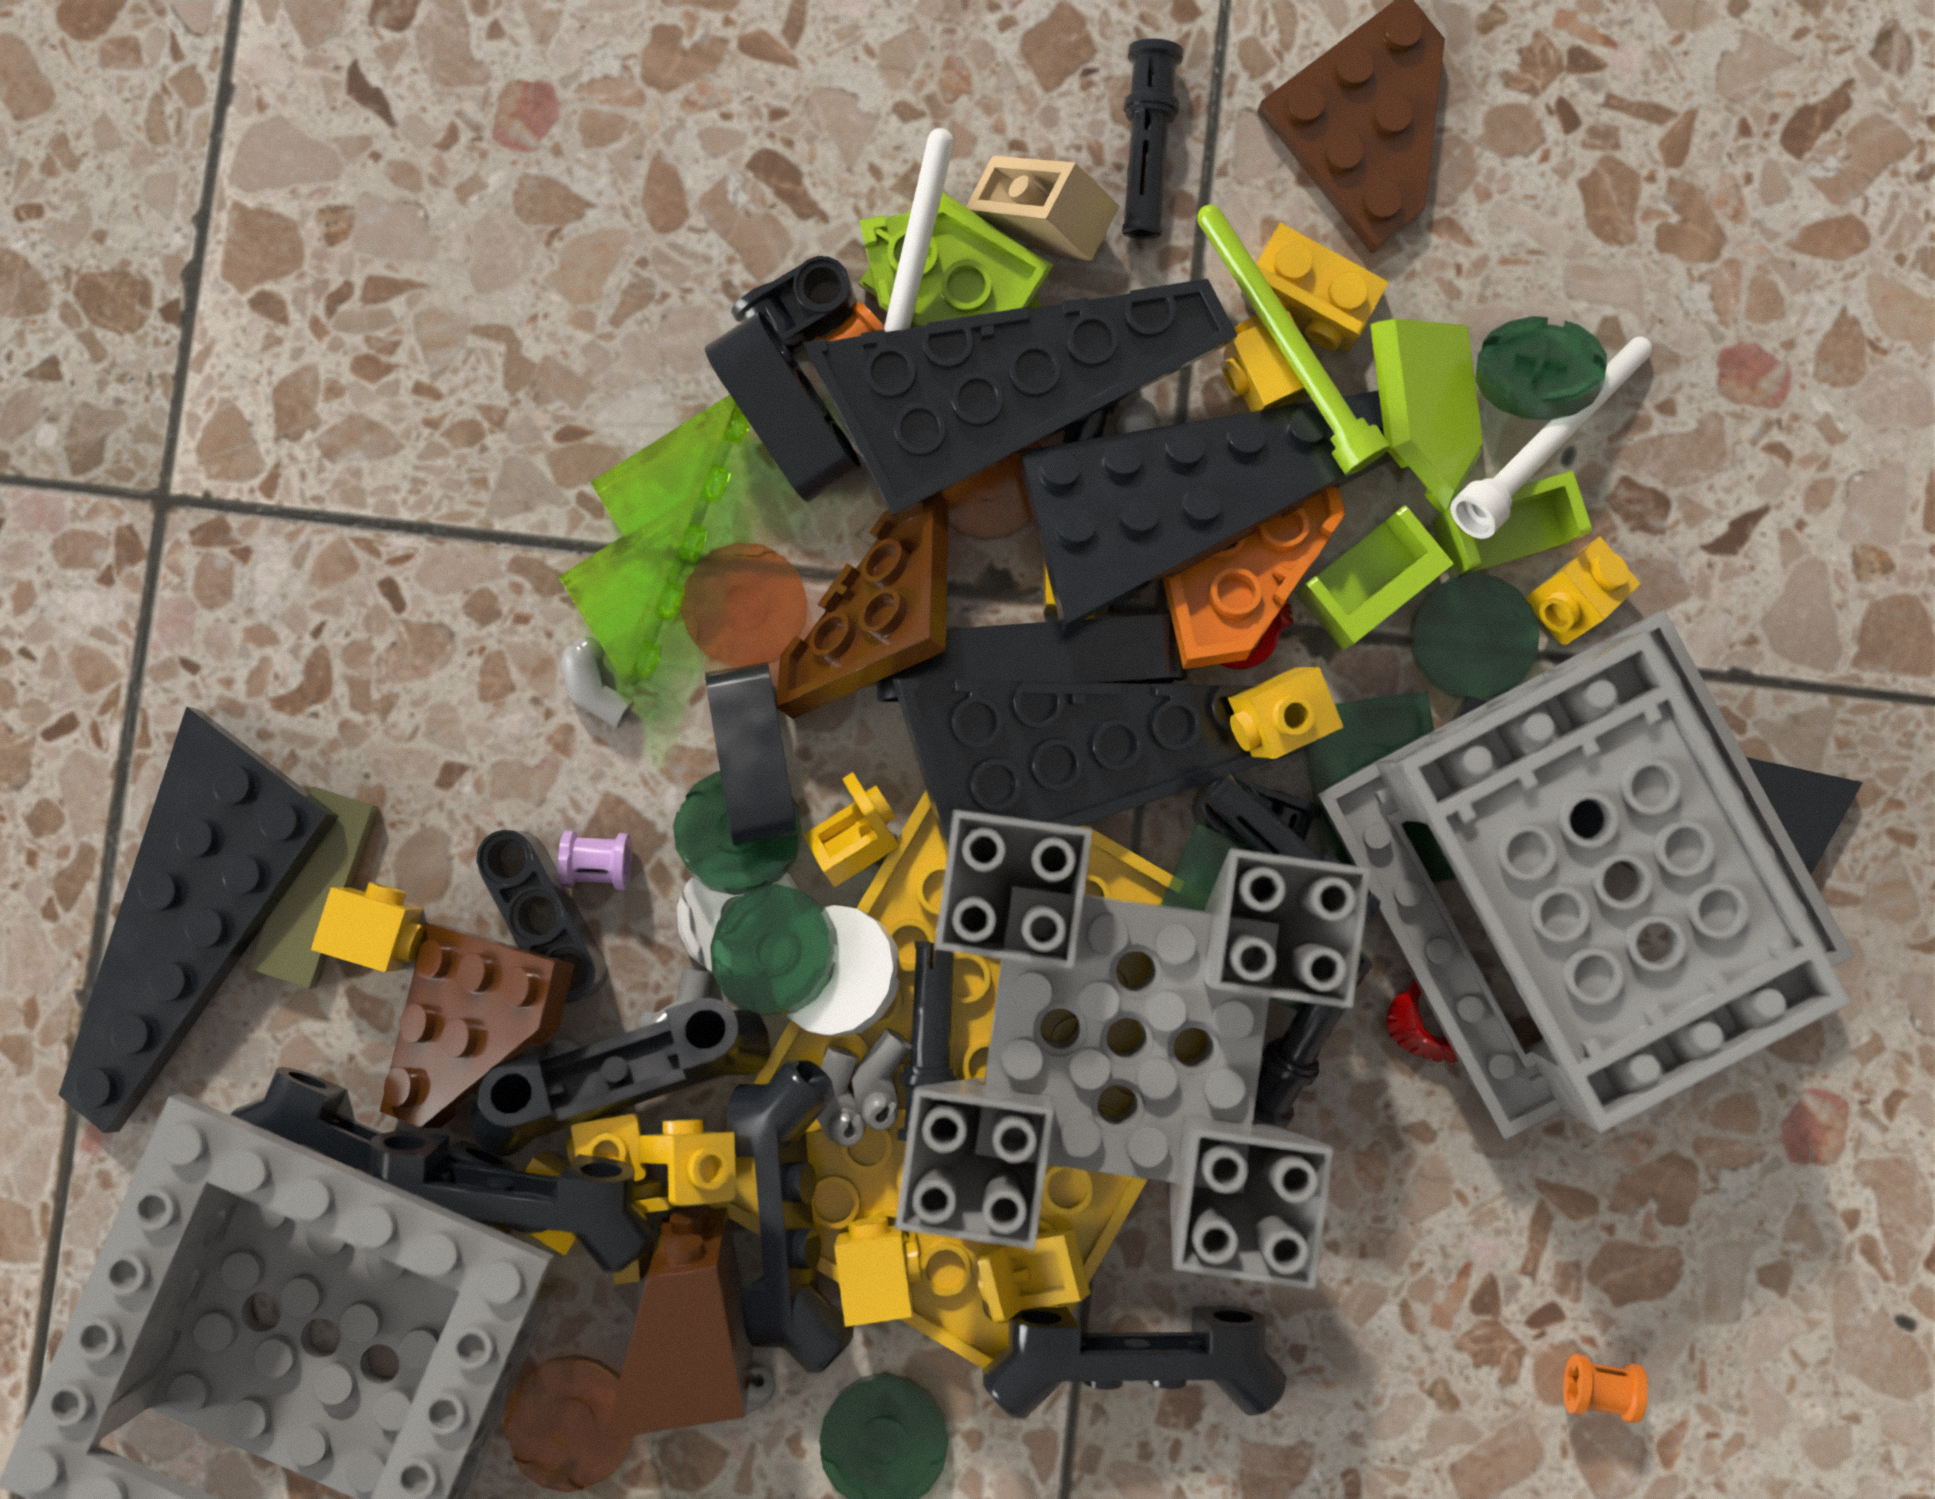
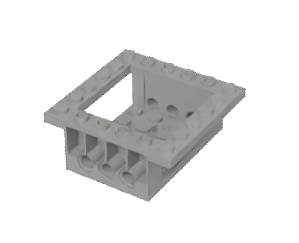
[1315,610,1855,1140]
[0,1093,556,1499]

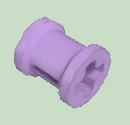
[558,831,633,890]

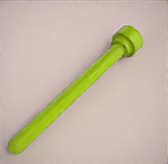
[1197,204,1391,476]

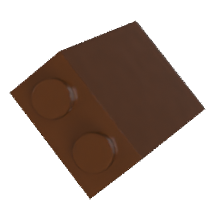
[607,1206,754,1439]

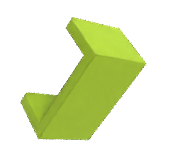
[1432,470,1592,580]
[1295,505,1454,651]

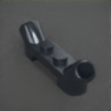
[471,998,770,1157]
[727,1060,853,1373]
[230,1067,515,1236]
[365,1131,655,1273]
[983,1306,1286,1419]

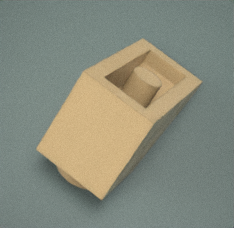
[966,156,1120,261]

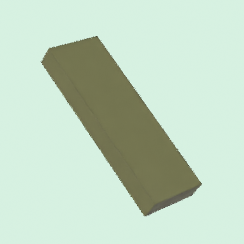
[248,786,379,989]

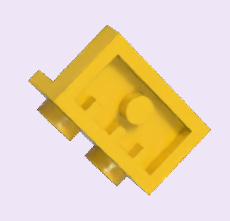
[1241,222,1389,353]

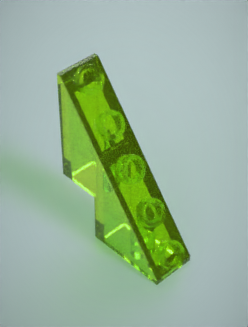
[558,395,750,686]

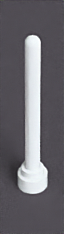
[884,128,954,332]
[1450,337,1652,539]

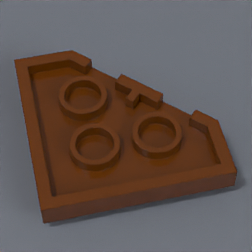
[1257,0,1445,253]
[776,494,949,719]
[380,923,574,1128]

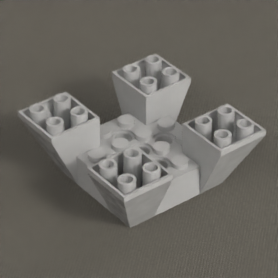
[895,810,1371,1290]

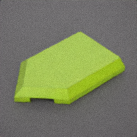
[859,200,1053,328]
[1370,319,1483,514]

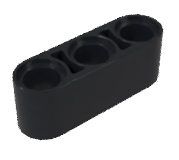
[705,312,862,502]
[705,662,798,847]
[476,830,607,1003]

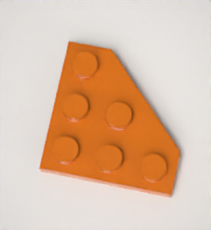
[1162,487,1346,669]

